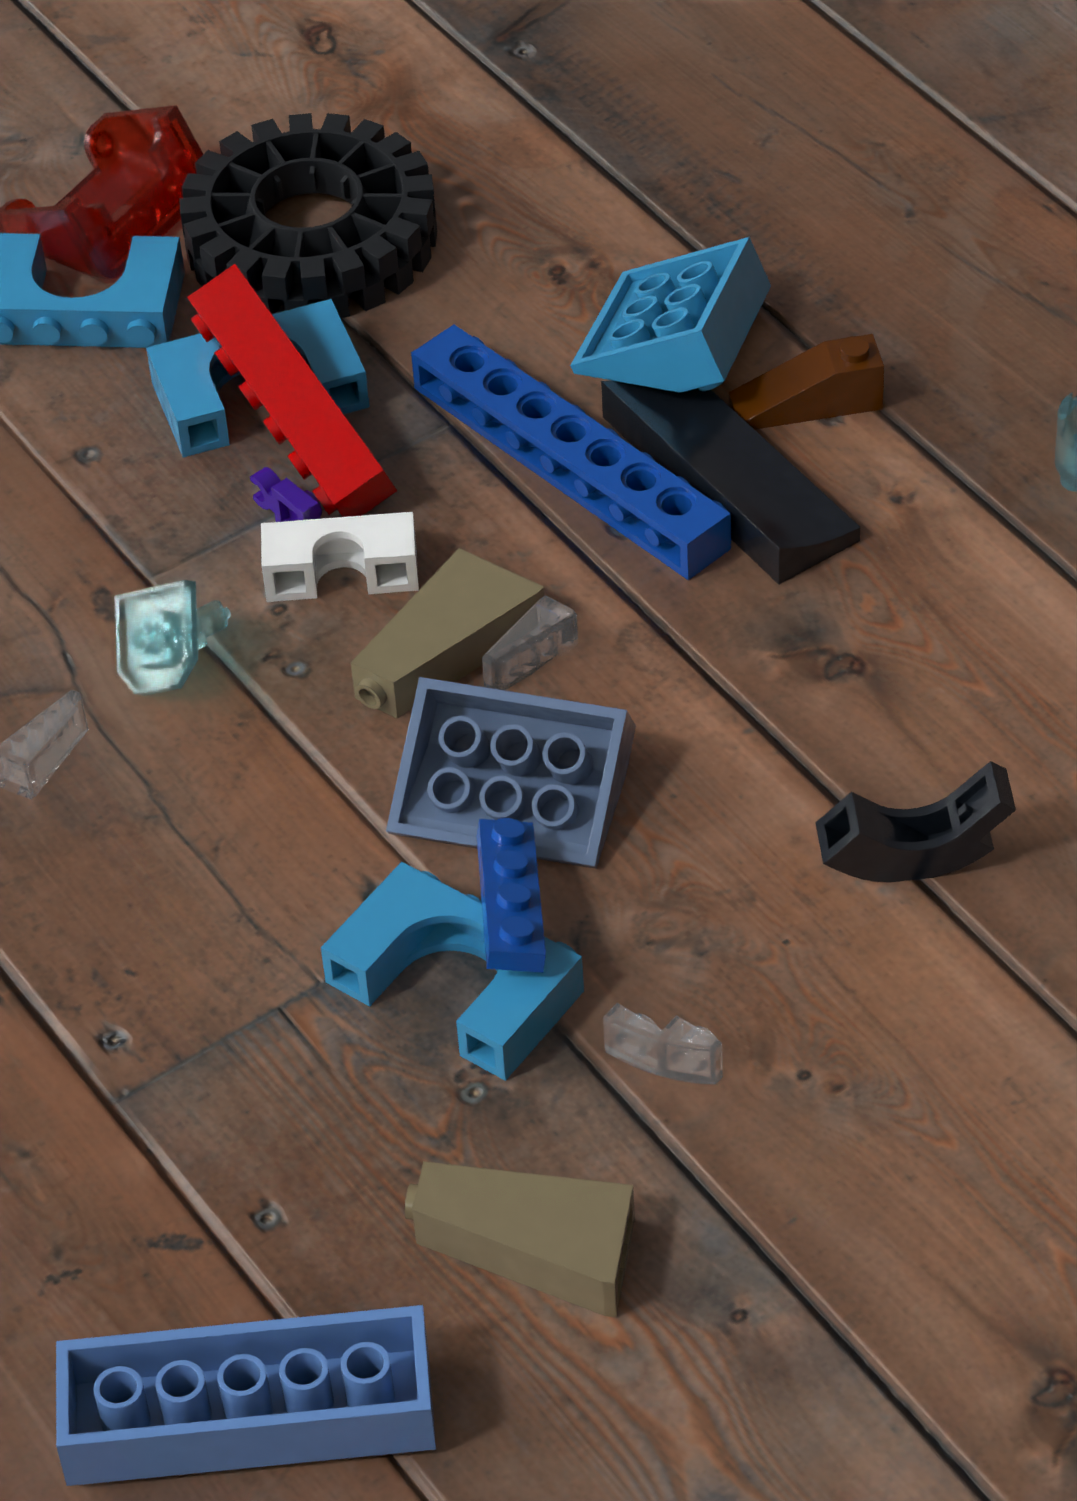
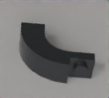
[815,761,1016,883]

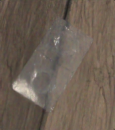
[603,1003,723,1085]

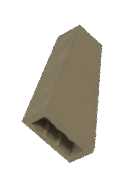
[351,548,546,718]
[405,1161,635,1317]

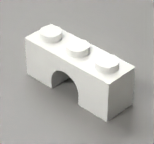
[261,512,419,602]

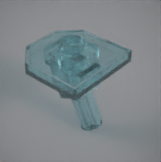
[115,580,231,696]

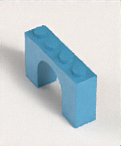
[0,233,185,348]
[146,299,370,458]
[321,861,584,1081]

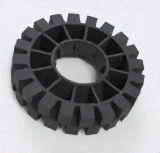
[180,113,437,318]

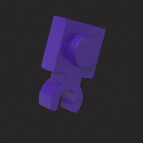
[250,467,322,522]

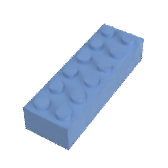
[56,1305,436,1486]

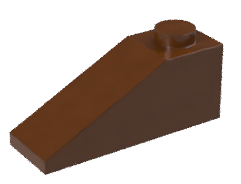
[729,334,884,430]

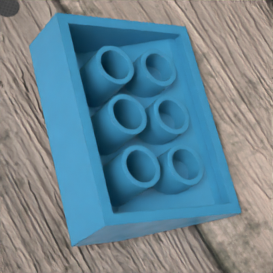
[570,237,771,392]

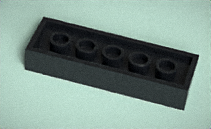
[601,381,860,584]

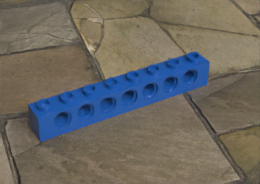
[411,324,731,580]

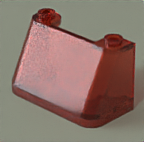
[0,105,203,280]

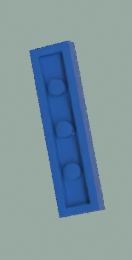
[476,818,546,973]

